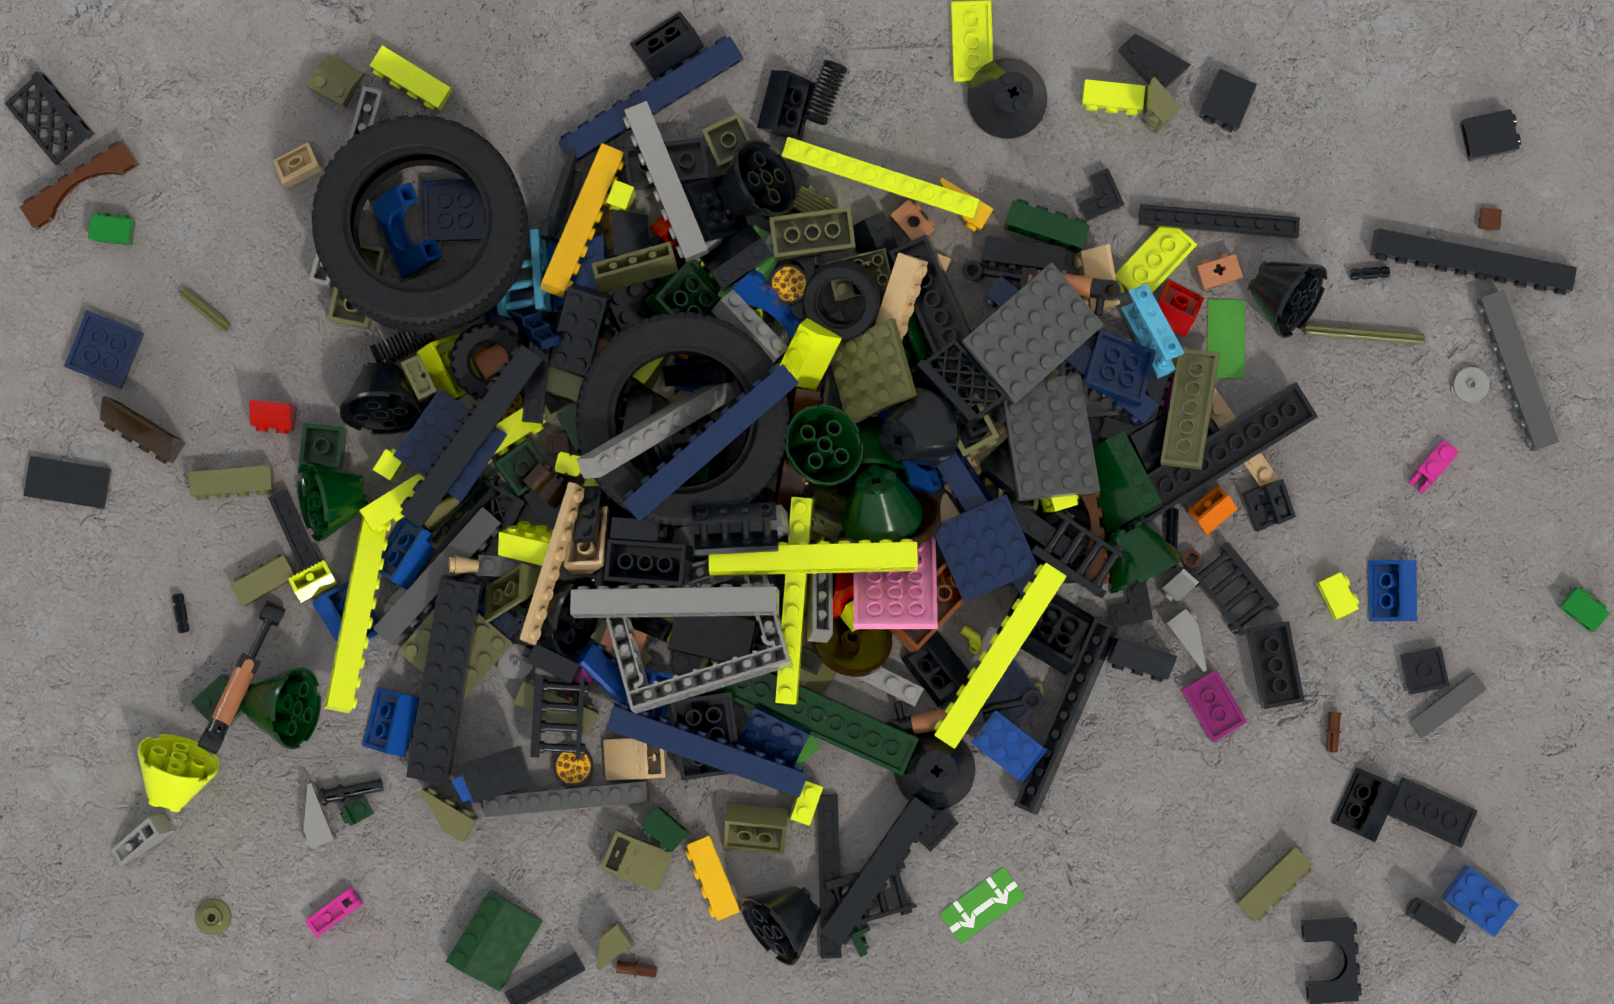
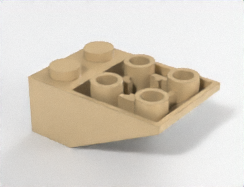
[603,738,667,780]

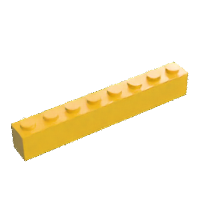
[540,143,625,298]

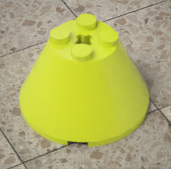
[137,734,220,812]

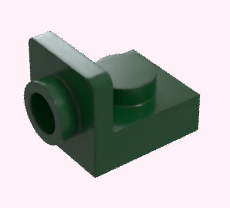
[340,796,375,826]
[850,924,871,957]

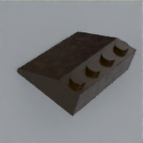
[100,396,185,464]

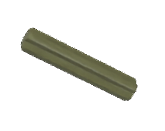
[179,288,231,332]

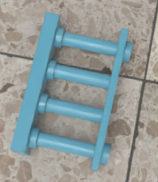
[496,229,552,319]
[1120,283,1184,379]

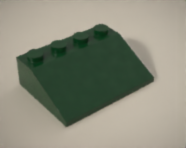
[644,259,722,359]
[1093,431,1163,534]
[445,890,543,992]

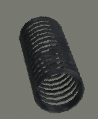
[803,60,848,125]
[370,331,435,362]

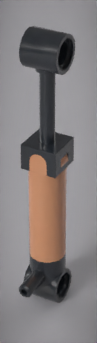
[962,260,1124,316]
[197,600,286,755]
[886,689,1043,735]

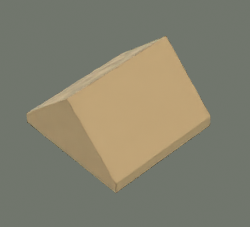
[273,142,323,188]

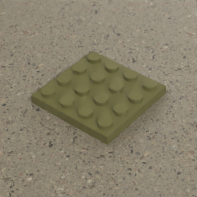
[830,318,917,424]
[398,608,513,699]

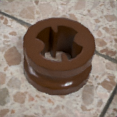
[1182,550,1201,568]

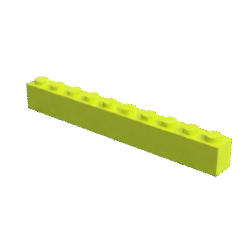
[782,137,981,220]
[359,408,546,533]
[775,496,814,705]
[324,517,391,714]
[709,539,918,576]
[934,562,1066,749]

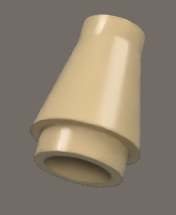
[448,555,479,575]

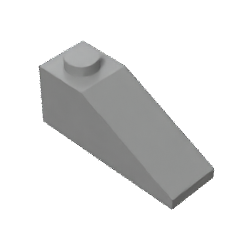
[1160,569,1199,602]
[1164,609,1207,672]
[303,782,337,849]
[111,813,174,866]

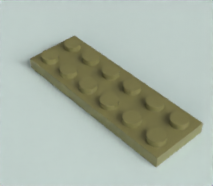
[1161,348,1220,470]

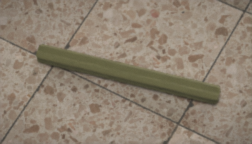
[1304,324,1425,345]

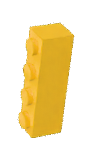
[685,835,741,921]

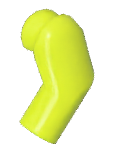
[960,625,982,654]

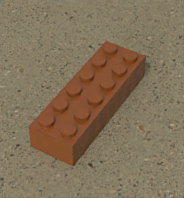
[888,560,963,653]

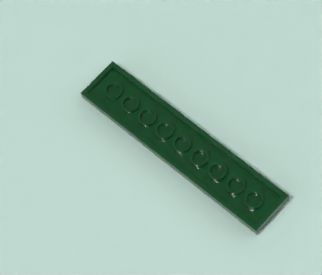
[716,672,919,776]

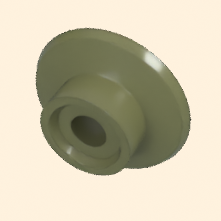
[195,899,232,935]

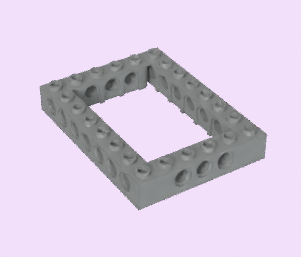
[606,559,793,714]

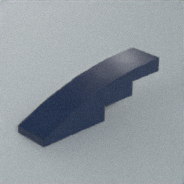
[508,307,561,350]

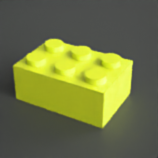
[498,521,564,566]

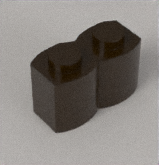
[521,461,568,507]

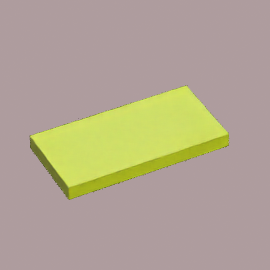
[951,0,993,82]
[1115,227,1198,293]

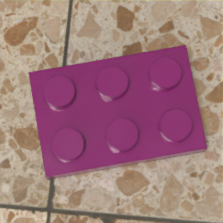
[1181,669,1247,743]

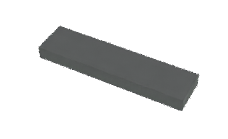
[1409,673,1487,738]

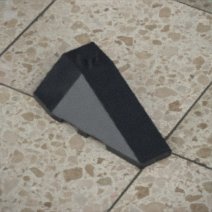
[853,211,898,273]

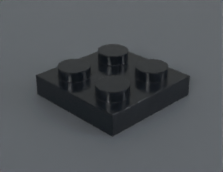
[1400,646,1450,695]

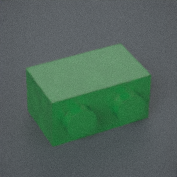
[88,212,135,246]
[1558,587,1610,632]

